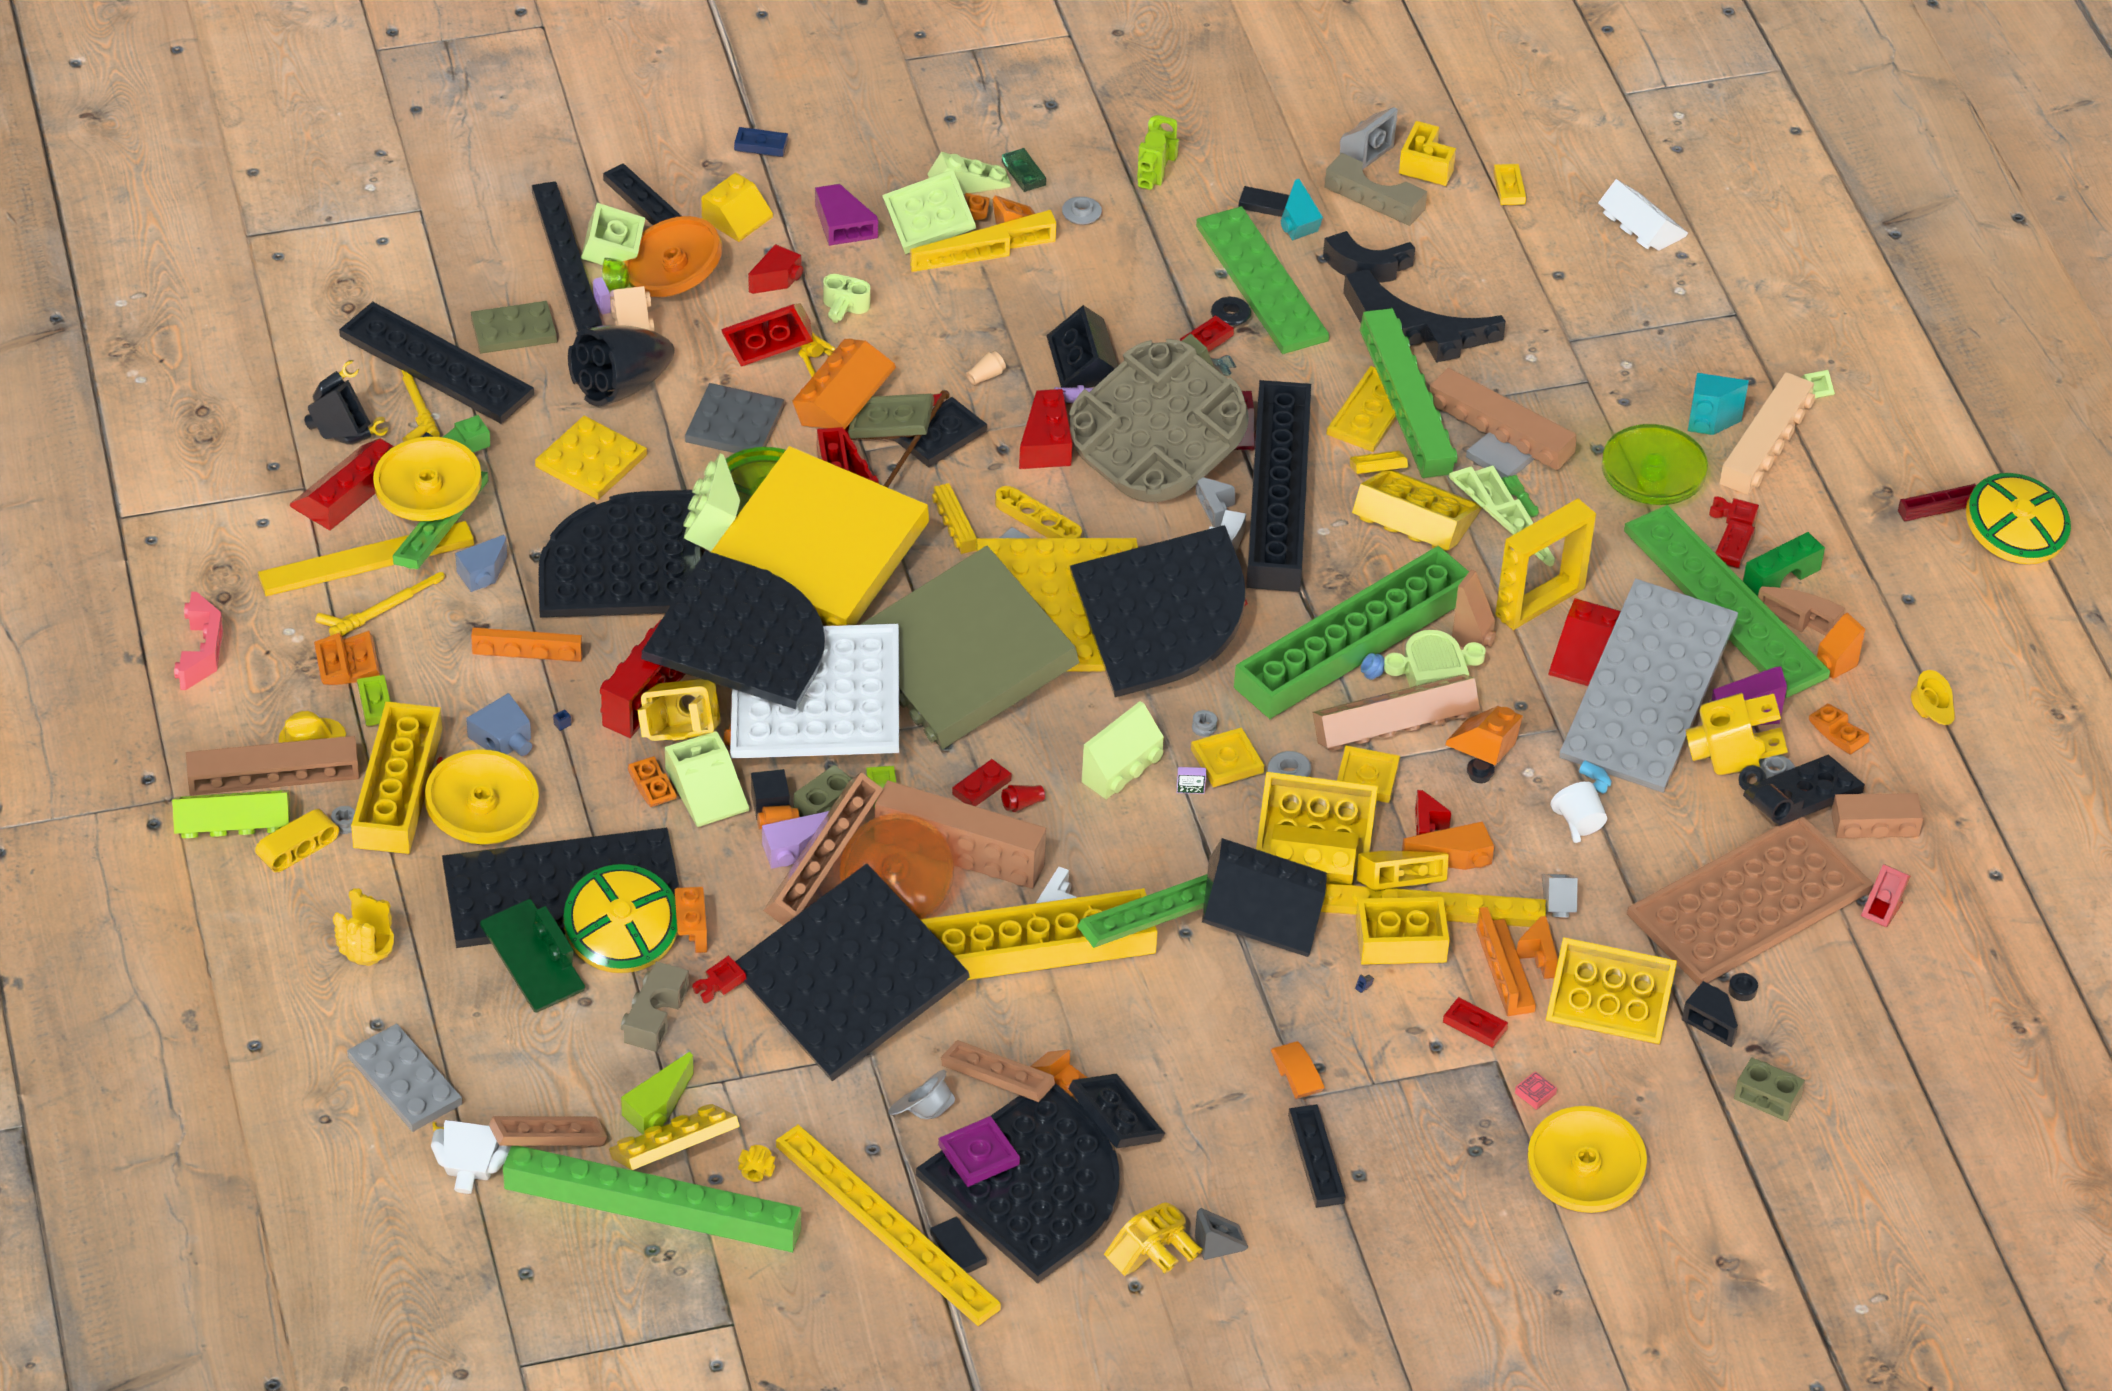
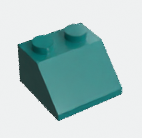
[1688,373,1749,435]

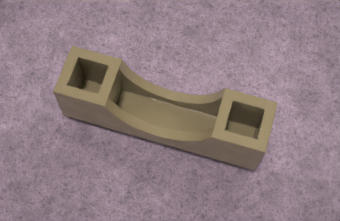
[1324,153,1427,226]

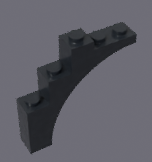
[1343,269,1506,363]

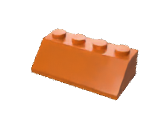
[792,338,896,429]

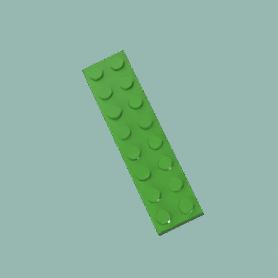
[1196,206,1329,354]

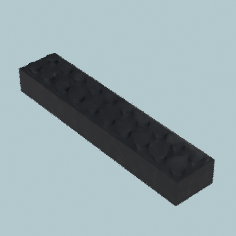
[1246,380,1311,592]

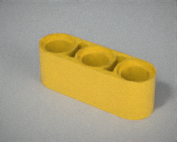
[255,809,339,872]

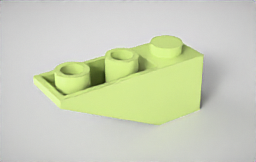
[927,152,1011,194]

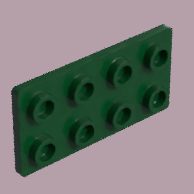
[480,899,585,1013]

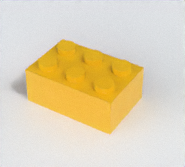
[1355,897,1449,965]

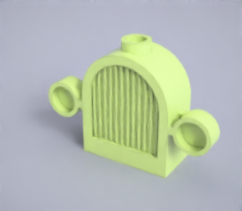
[1384,630,1486,687]

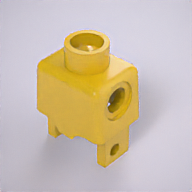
[638,679,721,741]
[1685,693,1788,775]

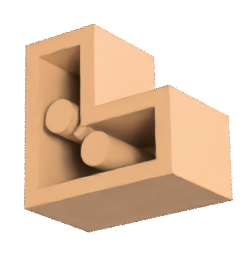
[609,286,654,332]

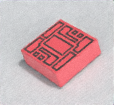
[1515,1071,1557,1110]

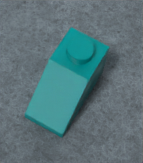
[1281,179,1323,241]

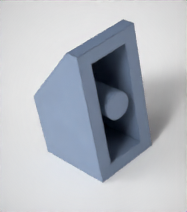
[455,535,507,592]

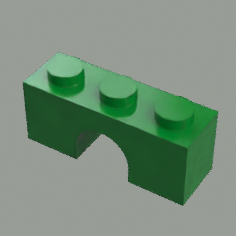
[1743,532,1825,596]

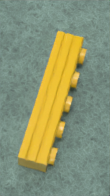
[931,483,977,554]

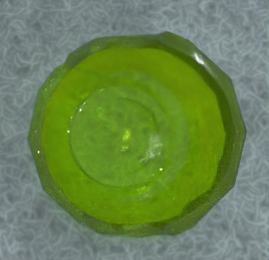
[602,258,630,292]

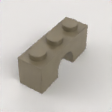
[621,961,689,1052]

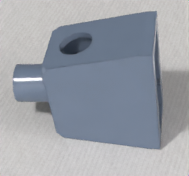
[466,693,532,756]

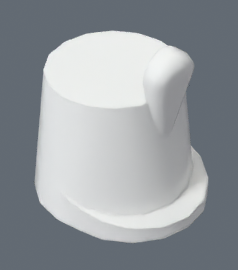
[1550,782,1607,843]

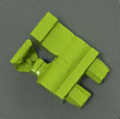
[1137,115,1179,190]

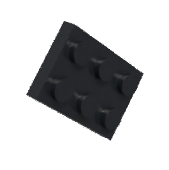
[893,397,987,468]
[1068,1073,1165,1149]

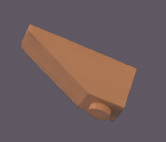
[1452,569,1496,648]

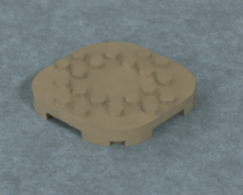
[1069,339,1249,502]

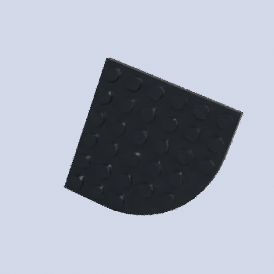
[538,490,700,618]
[1070,525,1246,698]
[641,551,825,710]
[916,1083,1120,1284]

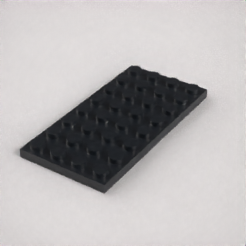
[442,827,679,948]

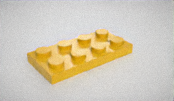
[609,1104,740,1170]

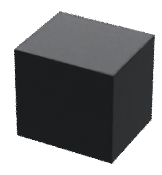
[751,769,790,820]

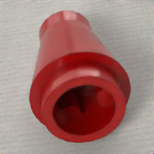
[1001,785,1045,812]

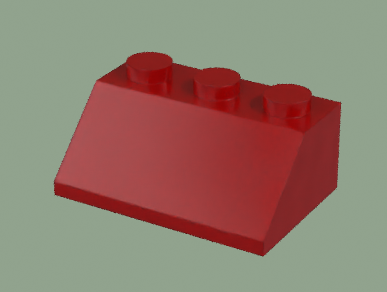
[721,303,813,367]

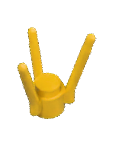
[798,332,835,378]

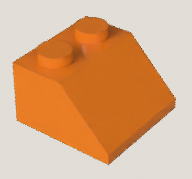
[1445,706,1523,765]

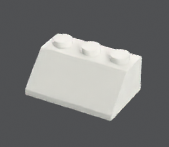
[1598,179,1688,250]

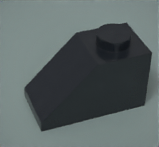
[1682,981,1738,1047]

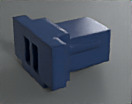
[1355,974,1374,993]

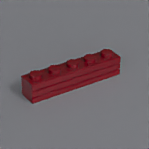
[1898,483,1976,522]

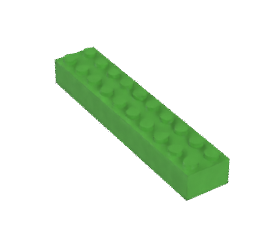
[1234,546,1469,719]

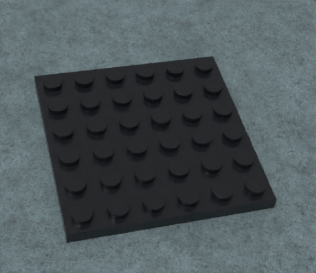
[735,863,970,1081]

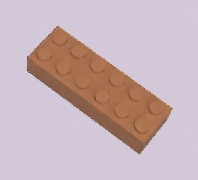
[874,780,1046,889]

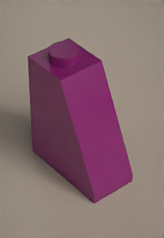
[815,184,878,246]
[1707,666,1787,725]

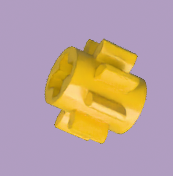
[738,1145,775,1182]

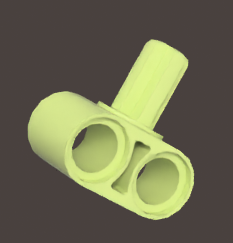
[823,274,871,323]

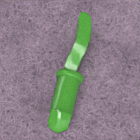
[1502,475,1539,517]

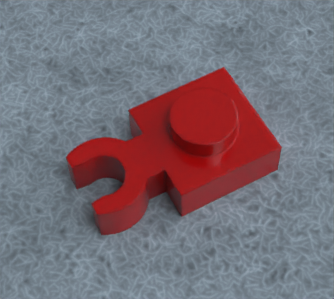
[1709,496,1759,526]
[692,955,747,1003]

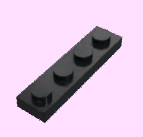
[603,163,682,225]
[1288,1104,1346,1208]

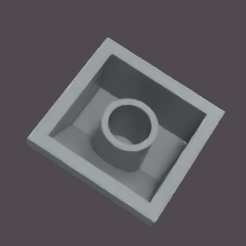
[1340,107,1398,170]

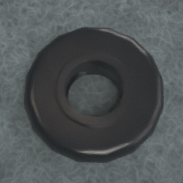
[1211,296,1251,326]

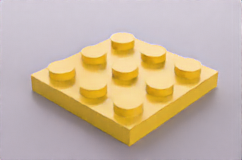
[535,415,647,500]

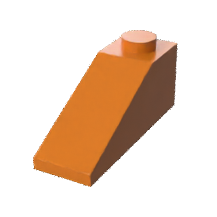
[1402,821,1494,870]

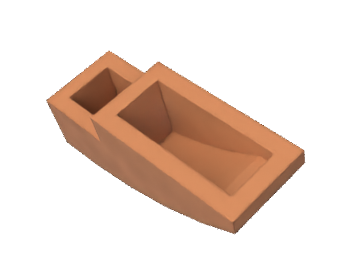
[1758,586,1845,636]

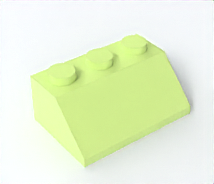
[1082,701,1164,800]

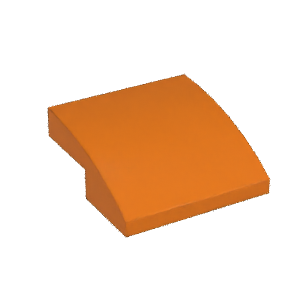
[314,631,380,685]

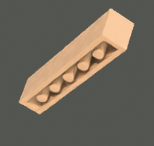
[1720,372,1815,495]

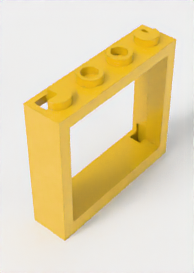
[1495,498,1596,630]

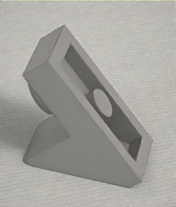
[1196,477,1235,527]

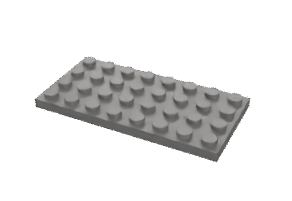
[1559,578,1738,793]

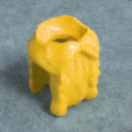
[333,888,394,966]

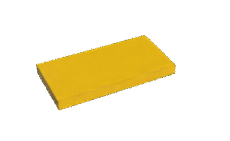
[1326,366,1397,452]

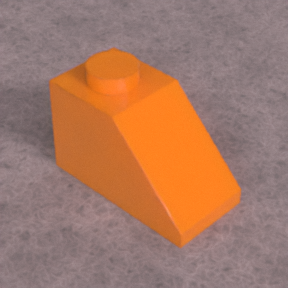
[1817,612,1865,679]

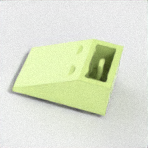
[683,453,740,551]
[665,731,749,827]

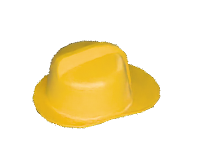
[1910,670,1955,725]
[278,711,346,743]

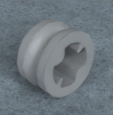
[1192,710,1217,737]
[331,806,355,834]

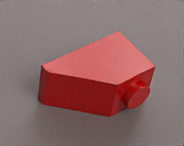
[748,244,803,294]

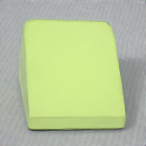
[1801,370,1835,399]

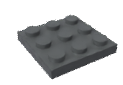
[685,383,784,456]

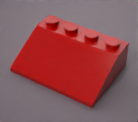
[1548,598,1621,686]

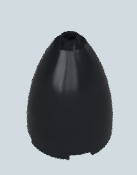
[568,325,674,406]

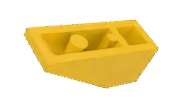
[1357,850,1448,890]

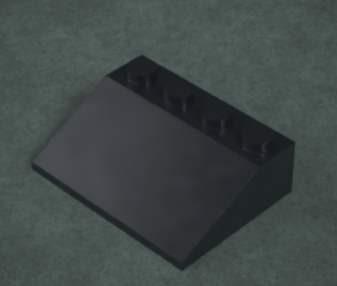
[1202,838,1327,957]

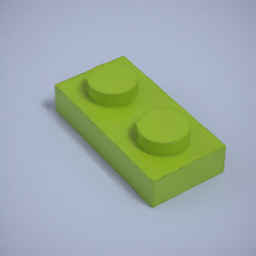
[357,675,390,726]

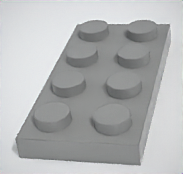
[347,1023,462,1132]

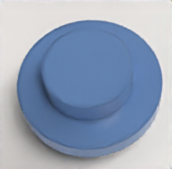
[1361,653,1385,680]

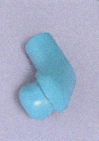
[1579,760,1612,794]

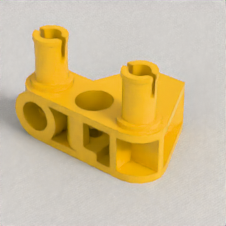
[1104,1202,1203,1276]

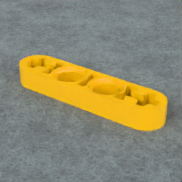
[995,486,1082,538]

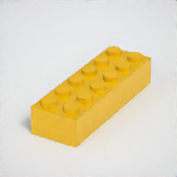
[351,702,442,854]

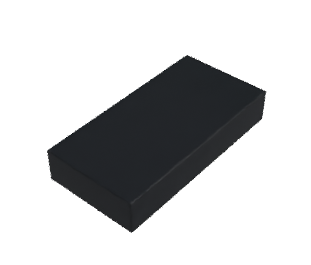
[1238,186,1289,217]
[930,1216,987,1273]

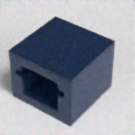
[553,709,571,731]

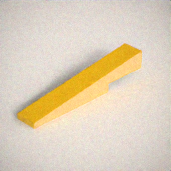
[910,210,1056,272]

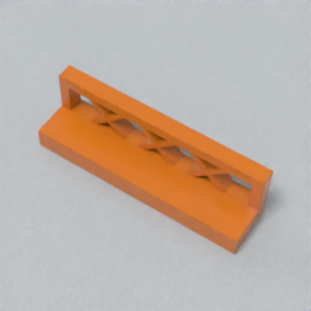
[1476,907,1536,1016]

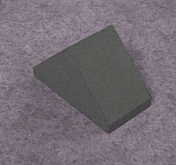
[1195,1208,1248,1260]

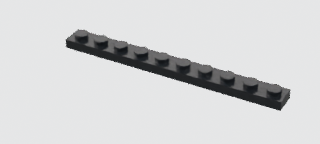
[531,181,603,333]

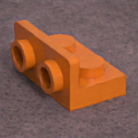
[675,887,707,953]

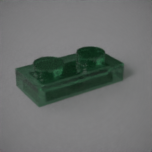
[1002,148,1046,192]

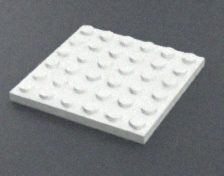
[730,624,899,758]

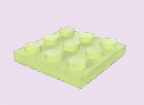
[882,170,977,254]

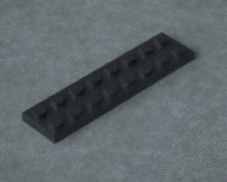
[339,301,534,424]

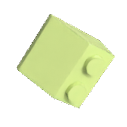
[581,203,645,266]

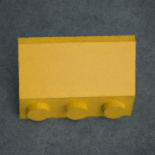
[1270,824,1358,885]

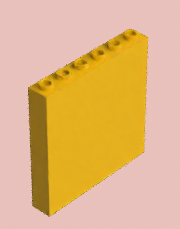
[711,446,929,626]

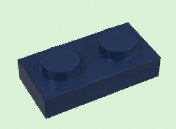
[734,127,788,157]

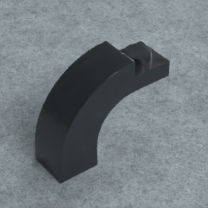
[1323,231,1415,283]

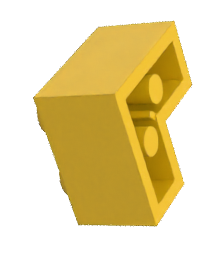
[1399,121,1456,186]

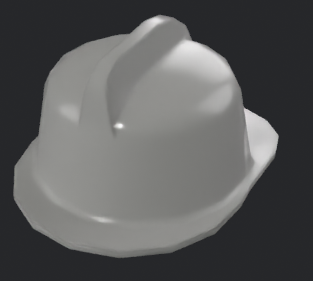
[888,1070,955,1119]

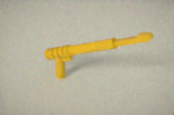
[400,370,440,442]
[316,572,444,636]

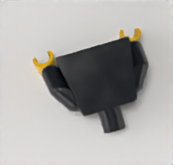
[304,360,388,445]

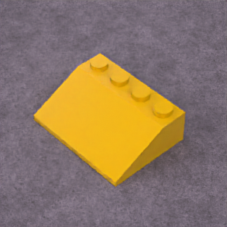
[1352,470,1482,551]
[1256,772,1378,867]
[1546,937,1677,1045]

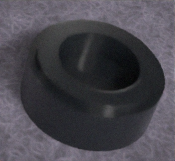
[1728,973,1758,1001]

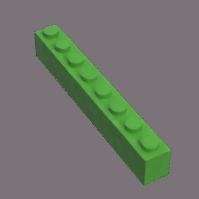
[1360,309,1457,478]

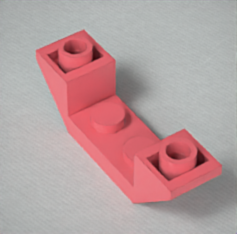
[174,592,223,690]

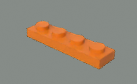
[471,628,583,662]

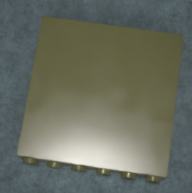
[860,546,1080,750]

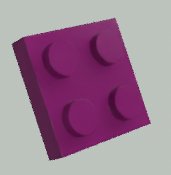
[938,1116,1020,1187]

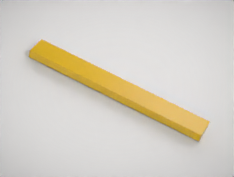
[258,521,474,596]

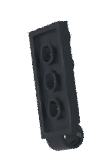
[1743,754,1865,826]

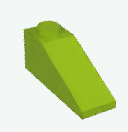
[621,1052,694,1135]

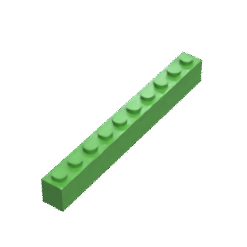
[503,1146,801,1253]

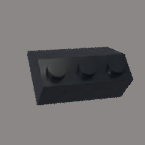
[1046,305,1118,388]

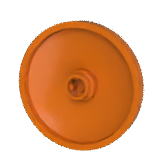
[623,216,722,297]

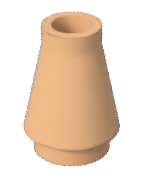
[966,351,1006,385]

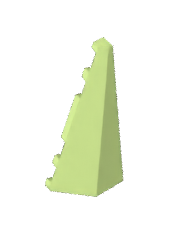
[1449,466,1555,566]

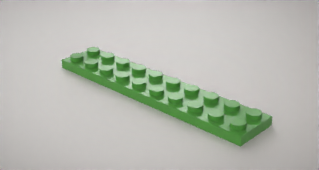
[1624,505,1830,698]

